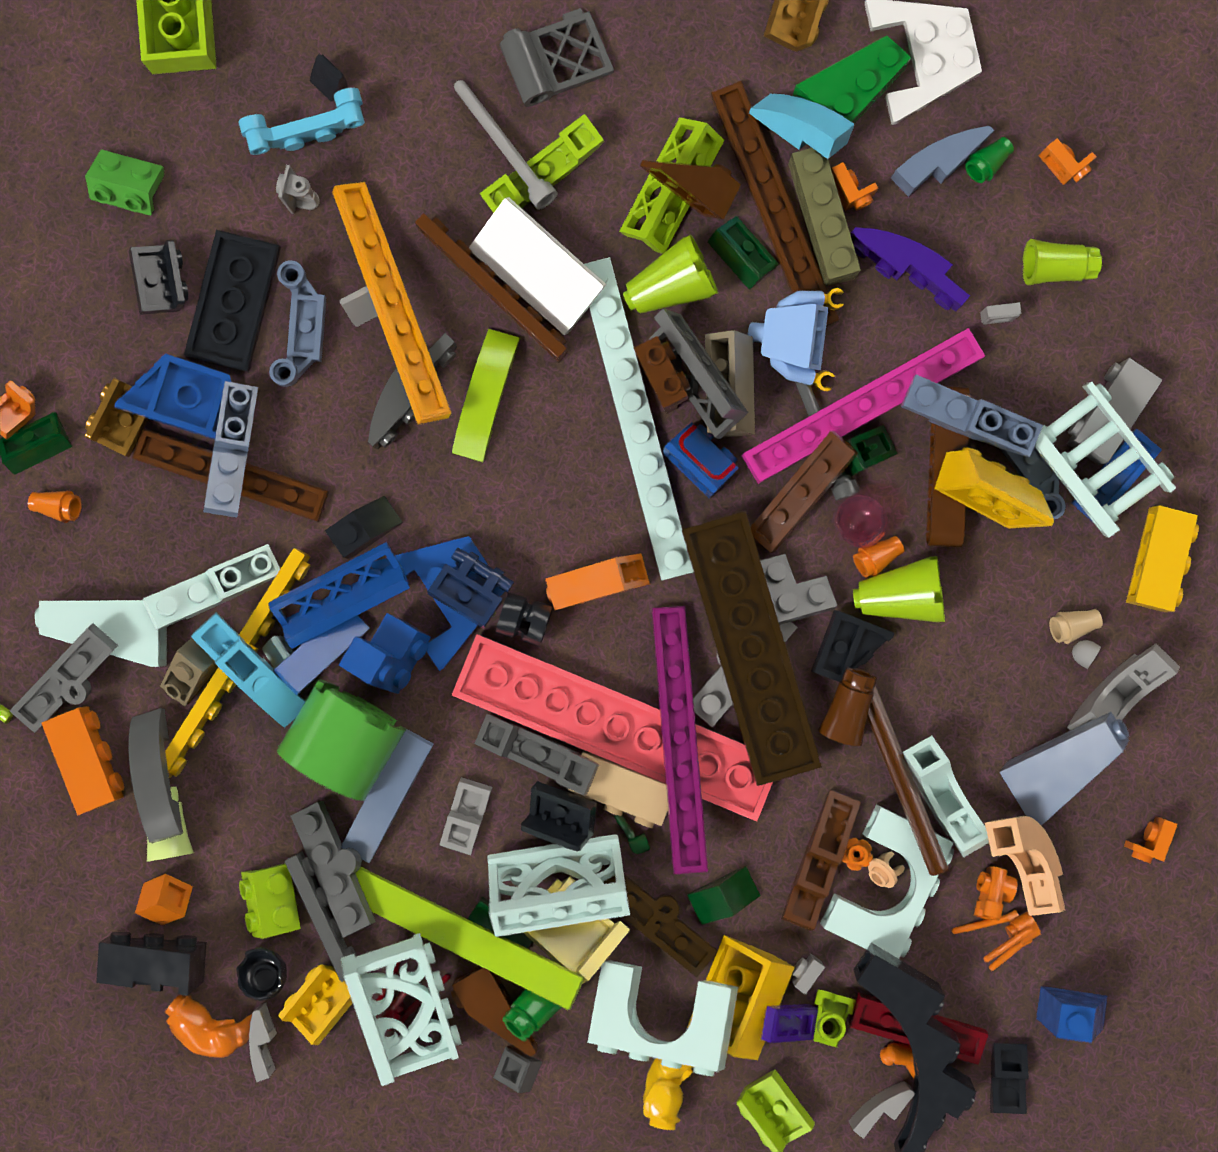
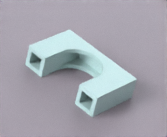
[820,804,954,959]
[588,960,738,1076]

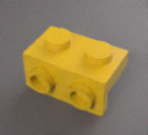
[278,964,353,1045]

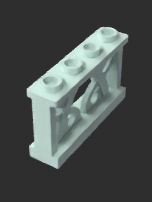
[487,834,630,937]
[341,933,462,1086]

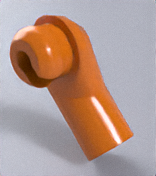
[880,1043,915,1079]

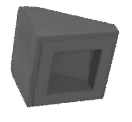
[493,1047,542,1093]

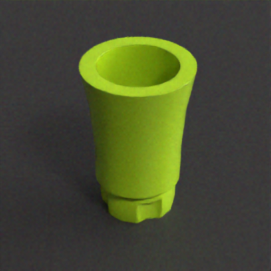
[1023,239,1102,285]

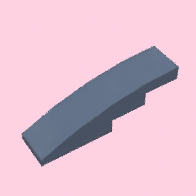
[341,729,434,863]

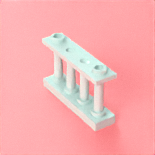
[1034,382,1176,538]

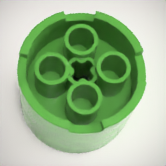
[277,679,406,801]

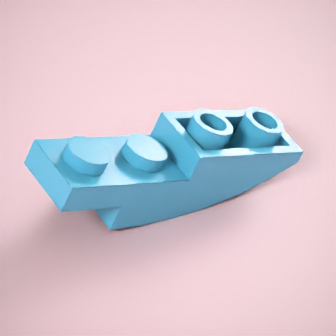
[191,612,306,728]

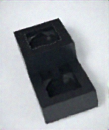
[990,1043,1029,1114]

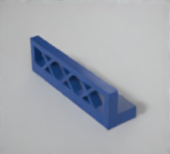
[268,542,410,649]

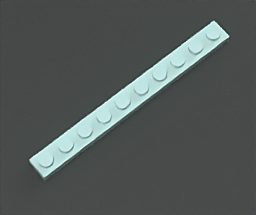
[584,257,693,581]

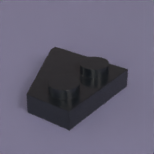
[811,610,895,682]

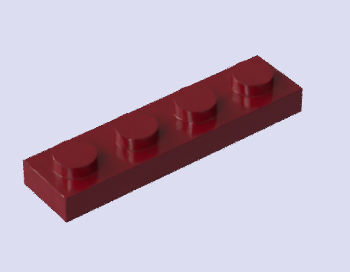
[849,992,989,1065]

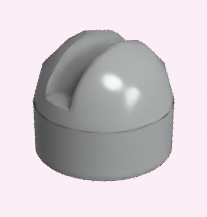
[1072,640,1101,669]

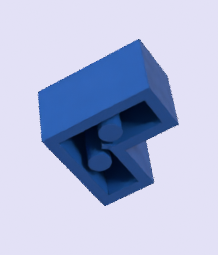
[339,613,431,694]

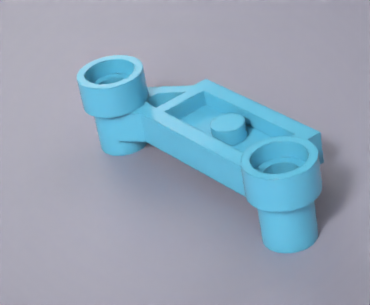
[238,88,365,155]

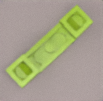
[480,114,605,213]
[452,329,520,462]

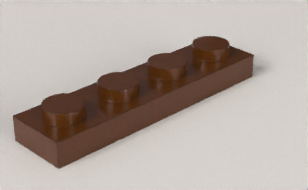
[750,431,858,553]

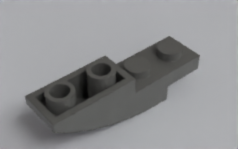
[368,333,457,449]

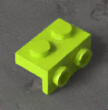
[239,864,301,939]
[736,1069,815,1152]

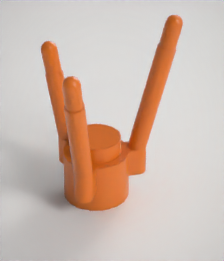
[952,910,1041,971]

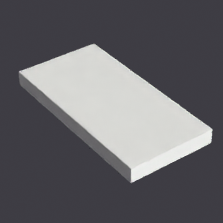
[469,197,607,335]

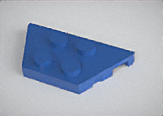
[114,354,231,440]

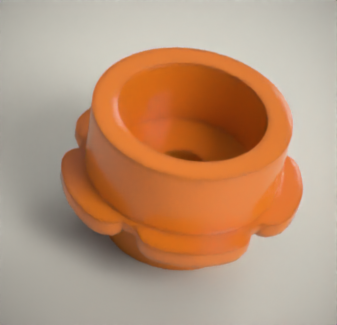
[842,838,873,871]

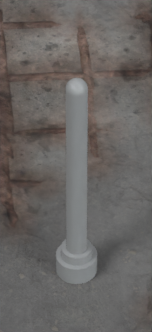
[454,80,558,209]

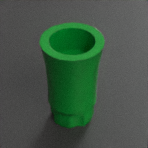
[502,989,578,1041]

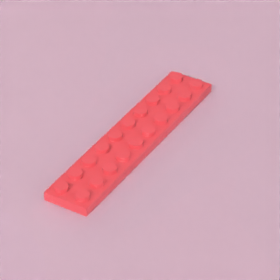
[452,634,773,821]

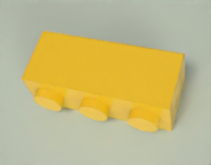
[1126,505,1199,612]

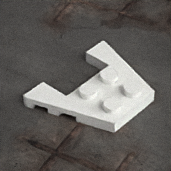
[865,0,982,125]

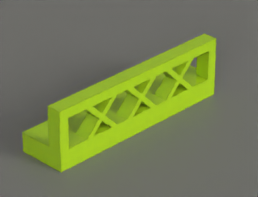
[620,118,724,254]

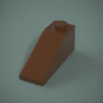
[640,160,741,219]
[451,965,538,1057]

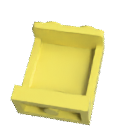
[523,877,630,984]

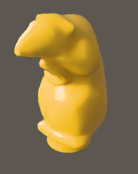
[643,1058,693,1130]

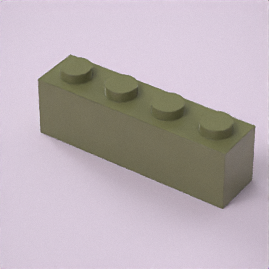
[788,148,861,287]

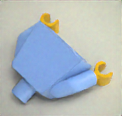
[748,288,844,391]

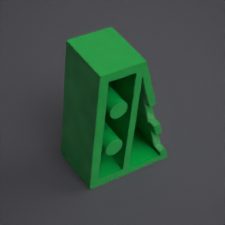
[792,35,911,124]

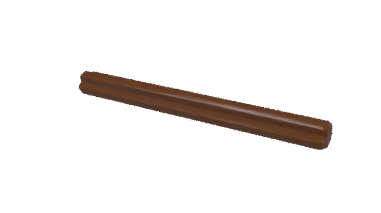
[867,686,948,876]

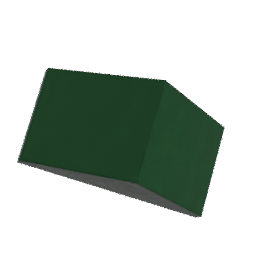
[846,425,898,476]
[687,865,761,925]

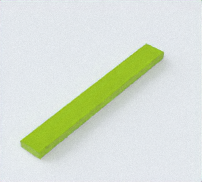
[355,867,585,1010]

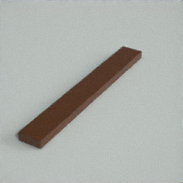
[711,81,840,326]

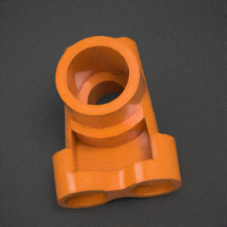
[974,867,1017,920]

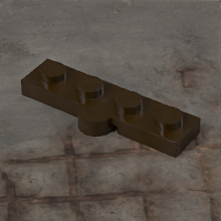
[603,874,718,978]

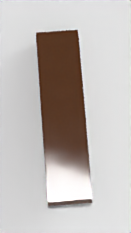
[781,790,861,931]

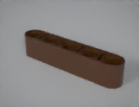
[926,386,970,547]

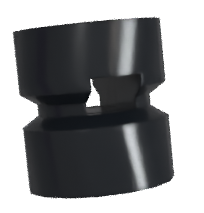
[496,592,553,647]

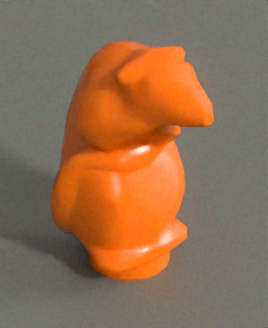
[165,995,252,1058]

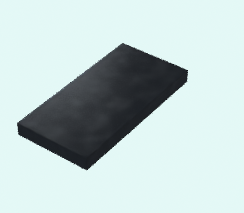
[184,230,281,372]

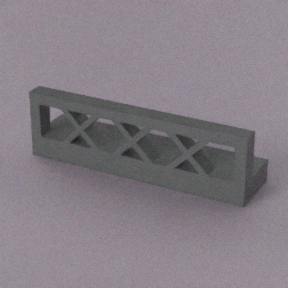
[649,309,748,439]

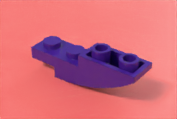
[850,227,970,312]

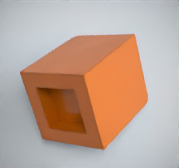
[135,874,193,925]

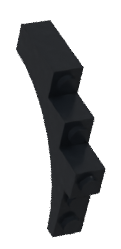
[853,942,976,1152]

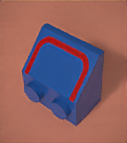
[663,422,739,499]

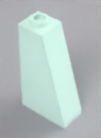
[35,600,167,667]

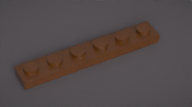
[415,213,568,363]

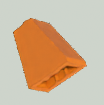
[546,553,650,610]

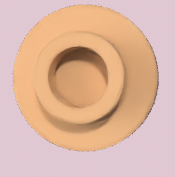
[868,851,905,888]

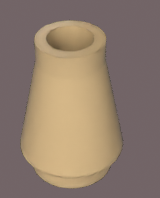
[1049,609,1103,644]

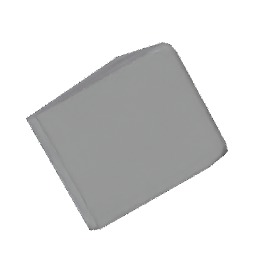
[340,286,378,327]

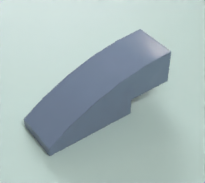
[891,126,994,197]

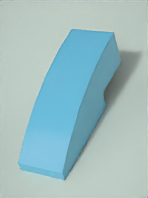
[749,94,855,159]

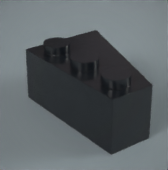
[96,932,207,996]

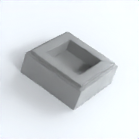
[980,302,1021,325]

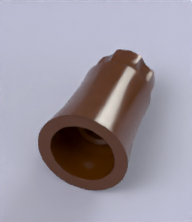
[818,667,877,746]

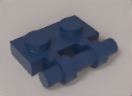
[428,547,514,629]

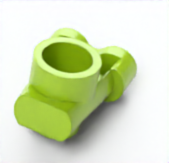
[813,989,856,1048]

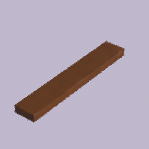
[132,428,329,522]

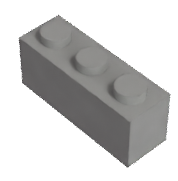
[1067,358,1162,465]

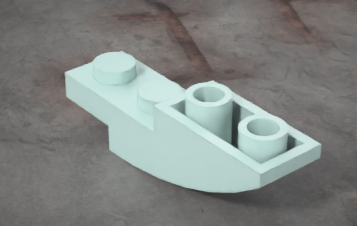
[143,544,280,630]

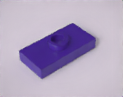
[761,1004,818,1043]

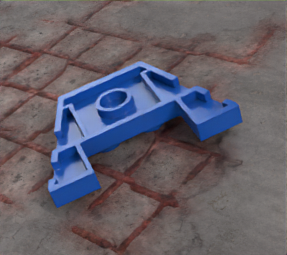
[371,536,505,671]

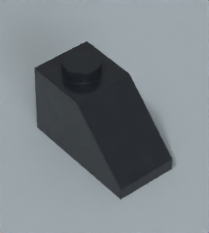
[325,496,403,559]

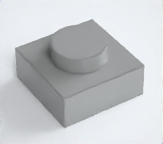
[792,953,825,995]

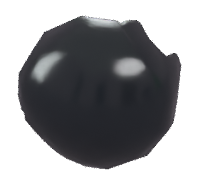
[236,947,287,1001]

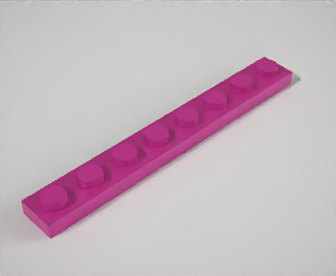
[742,328,985,484]

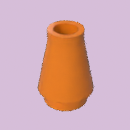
[28,491,82,523]
[853,536,904,578]

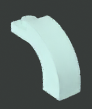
[903,736,989,858]

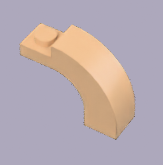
[985,816,1065,916]

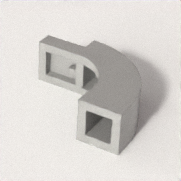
[1067,643,1180,731]

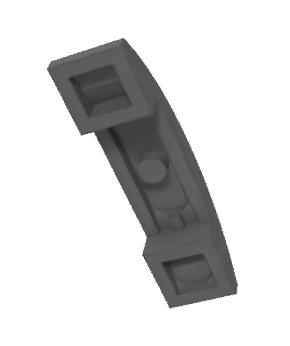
[129,708,183,844]
[474,714,599,796]

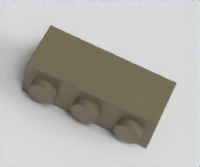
[705,330,755,437]

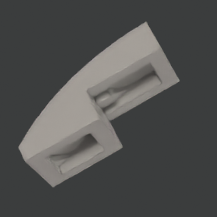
[440,777,492,855]
[249,1003,277,1082]
[849,1081,915,1139]

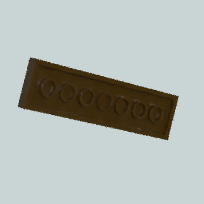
[681,511,822,786]

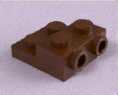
[634,336,691,414]

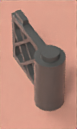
[499,8,614,107]

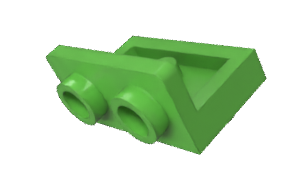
[85,149,164,215]

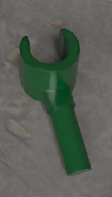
[614,815,650,854]

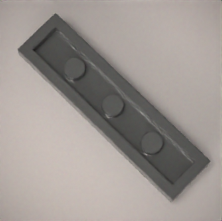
[285,851,357,982]

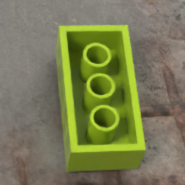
[136,0,217,74]

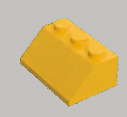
[934,447,1054,528]
[687,935,795,1060]

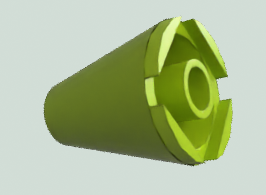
[623,235,718,313]
[853,556,945,622]

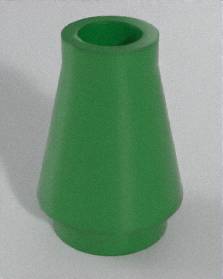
[965,137,1014,183]

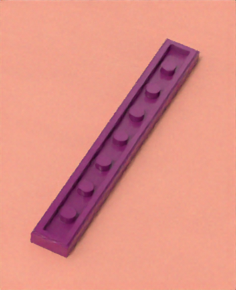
[651,606,708,875]

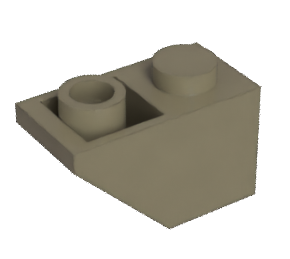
[160,638,218,706]

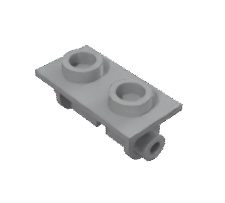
[276,165,320,214]

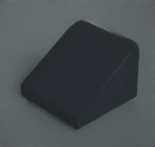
[310,54,348,102]

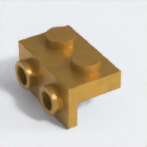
[764,0,829,52]
[85,378,148,457]

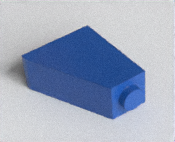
[1036,986,1107,1043]

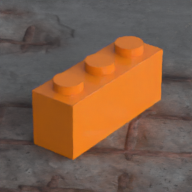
[41,706,124,816]

